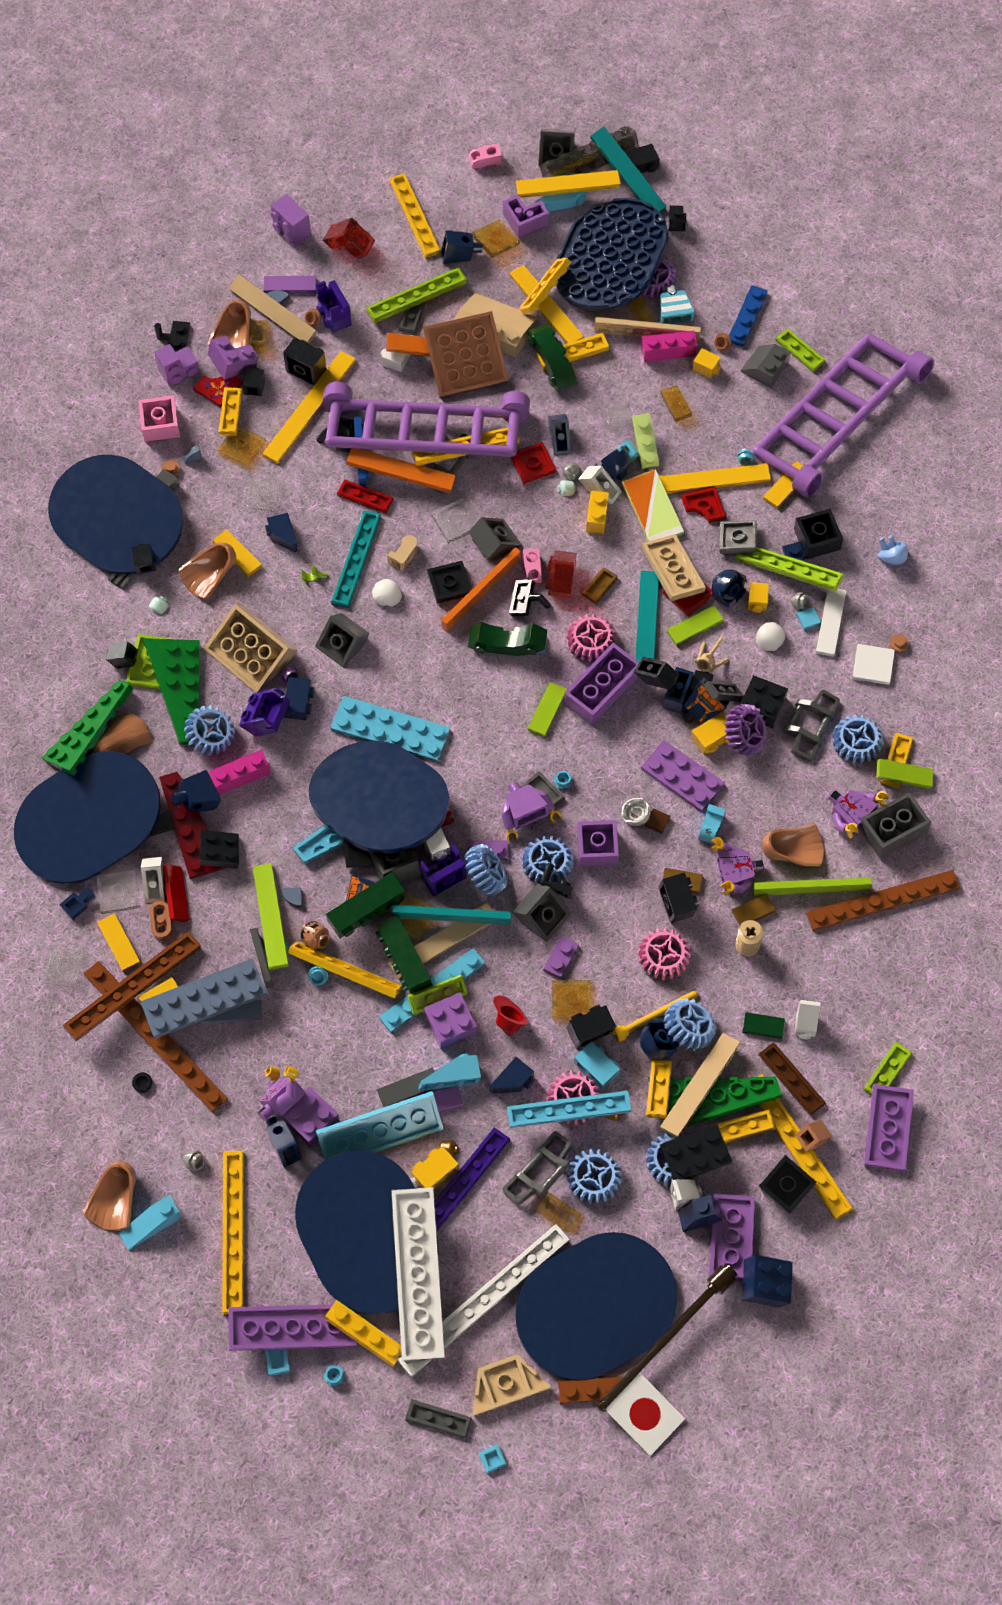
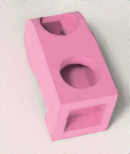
[469,143,503,169]
[523,548,542,584]

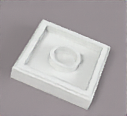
[852,644,895,685]

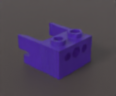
[315,280,352,333]
[239,688,291,736]
[420,843,467,897]

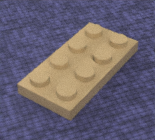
[641,534,706,601]

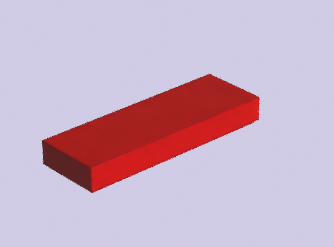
[337,479,394,514]
[163,864,190,922]

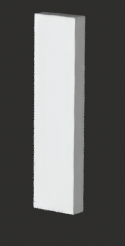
[816,589,846,657]

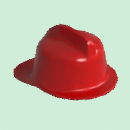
[493,996,529,1037]

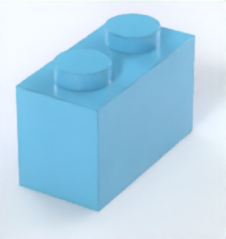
[574,1042,620,1090]

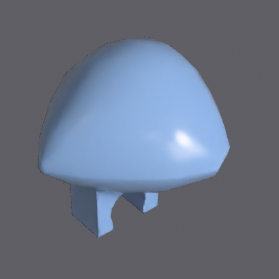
[877,535,908,565]

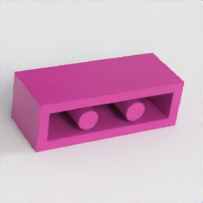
[641,330,697,362]
[209,749,271,795]

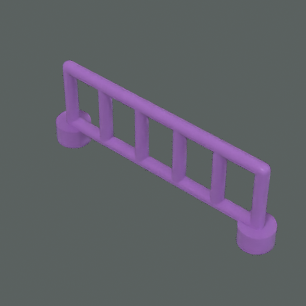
[753,334,935,498]
[322,381,530,457]

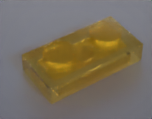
[627,294,656,323]
[661,385,692,422]

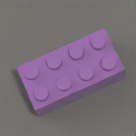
[564,643,639,725]

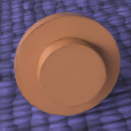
[304,309,321,326]
[714,333,731,351]
[162,460,180,476]
[890,634,909,652]

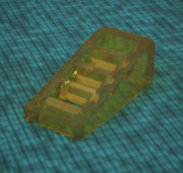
[249,320,268,353]
[535,1192,583,1232]

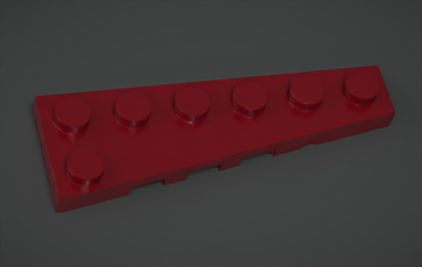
[159,772,226,879]

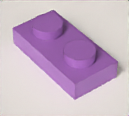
[469,840,508,860]
[543,936,579,979]

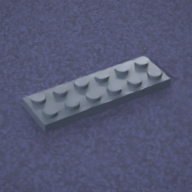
[140,958,267,1039]

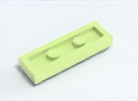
[632,413,659,469]

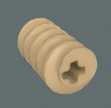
[735,920,763,957]

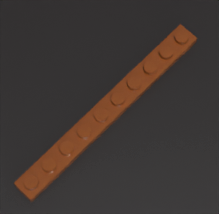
[83,961,228,1113]

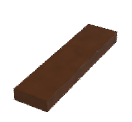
[758,1042,826,1116]

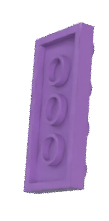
[641,740,725,812]
[864,1084,914,1171]
[709,1194,755,1280]

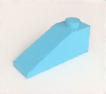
[534,191,586,212]
[418,1053,481,1091]
[119,1195,182,1250]

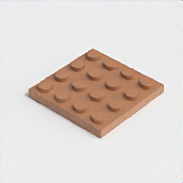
[423,311,509,397]

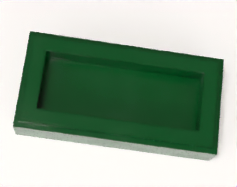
[742,1012,785,1039]

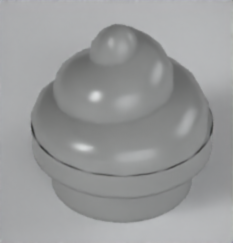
[563,463,581,480]
[790,592,810,611]
[184,1150,205,1171]

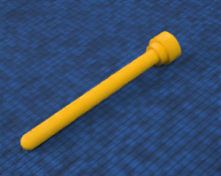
[612,991,698,1043]

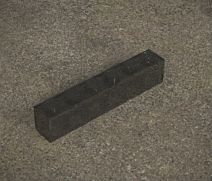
[540,126,639,178]

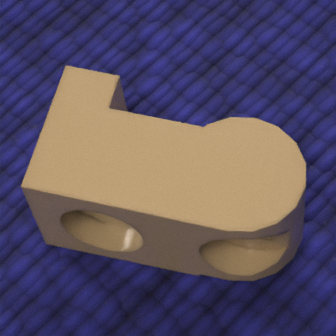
[387,535,418,571]

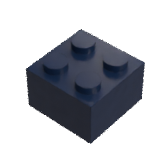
[742,1255,793,1307]

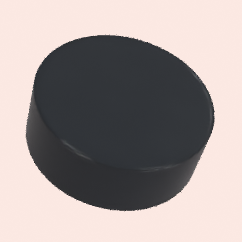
[132,1072,153,1093]

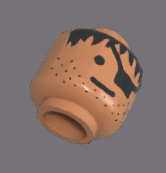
[300,921,330,950]

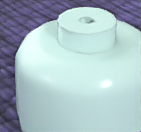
[557,480,576,497]
[149,596,169,614]

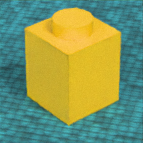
[693,348,721,379]
[748,582,769,613]

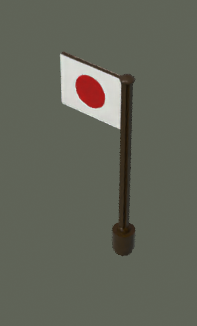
[596,1263,738,1456]

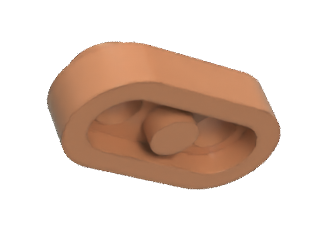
[149,901,172,940]

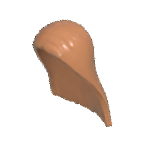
[208,300,251,348]
[179,542,236,599]
[90,713,152,754]
[762,823,824,866]
[83,1161,136,1231]

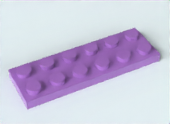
[228,1304,356,1351]

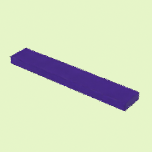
[434,1127,510,1232]

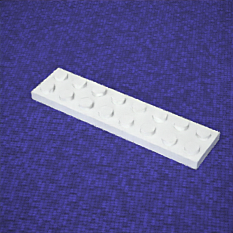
[392,1187,445,1361]

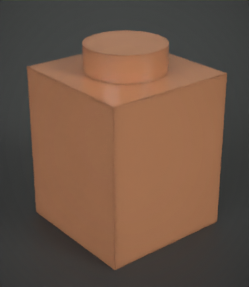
[795,1120,833,1152]

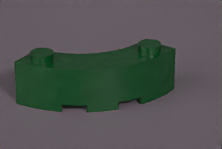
[528,323,578,391]
[468,622,548,656]

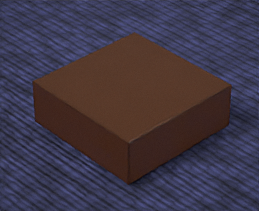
[645,808,670,834]

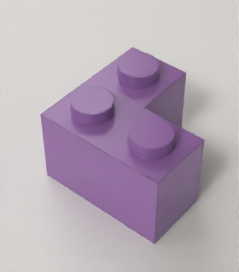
[503,195,549,239]
[208,336,258,380]
[154,344,199,386]

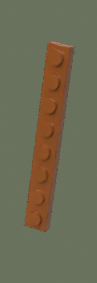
[806,870,960,931]
[63,932,201,1042]

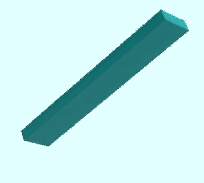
[590,126,667,212]
[331,510,381,608]
[635,571,659,662]
[392,905,511,925]

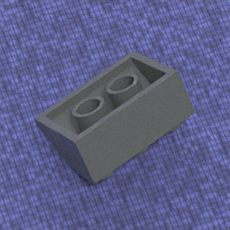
[861,792,931,858]

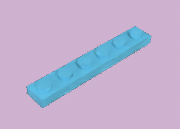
[379,948,485,1033]
[507,1091,631,1128]

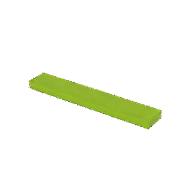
[366,267,467,324]
[735,547,844,592]
[252,863,289,970]
[753,877,872,896]

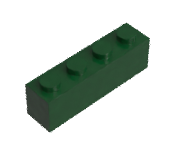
[326,872,406,939]
[375,914,432,994]

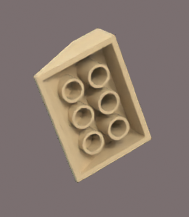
[454,293,538,358]
[204,604,298,693]

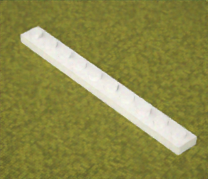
[398,1224,570,1378]

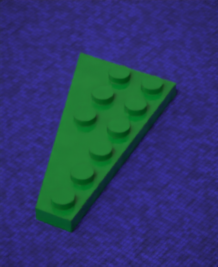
[143,638,200,745]
[42,680,134,776]
[648,1077,782,1127]

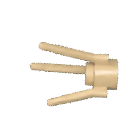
[695,637,729,672]

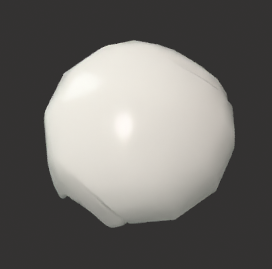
[372,579,402,607]
[756,622,785,651]
[622,798,651,826]

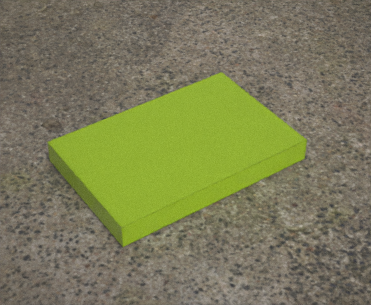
[126,634,169,690]

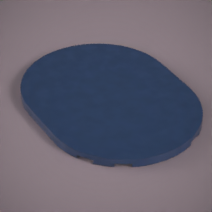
[555,198,669,311]
[48,454,183,575]
[309,741,450,854]
[14,751,160,884]
[295,1150,438,1314]
[515,1232,677,1380]

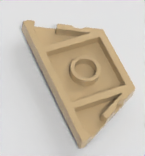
[472,1354,551,1417]

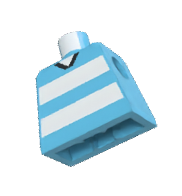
[660,285,694,324]

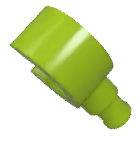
[301,566,327,582]

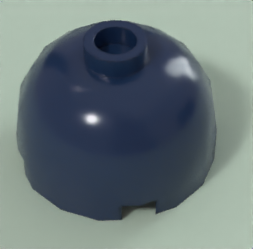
[595,446,631,480]
[711,569,747,608]
[639,1019,679,1060]

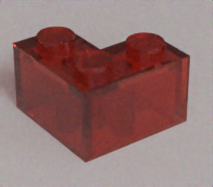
[323,217,375,259]
[545,550,577,598]

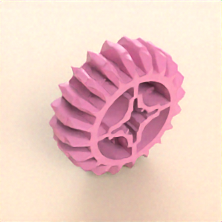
[567,614,617,662]
[638,927,691,981]
[546,1071,600,1125]

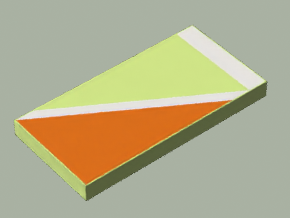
[622,469,684,541]

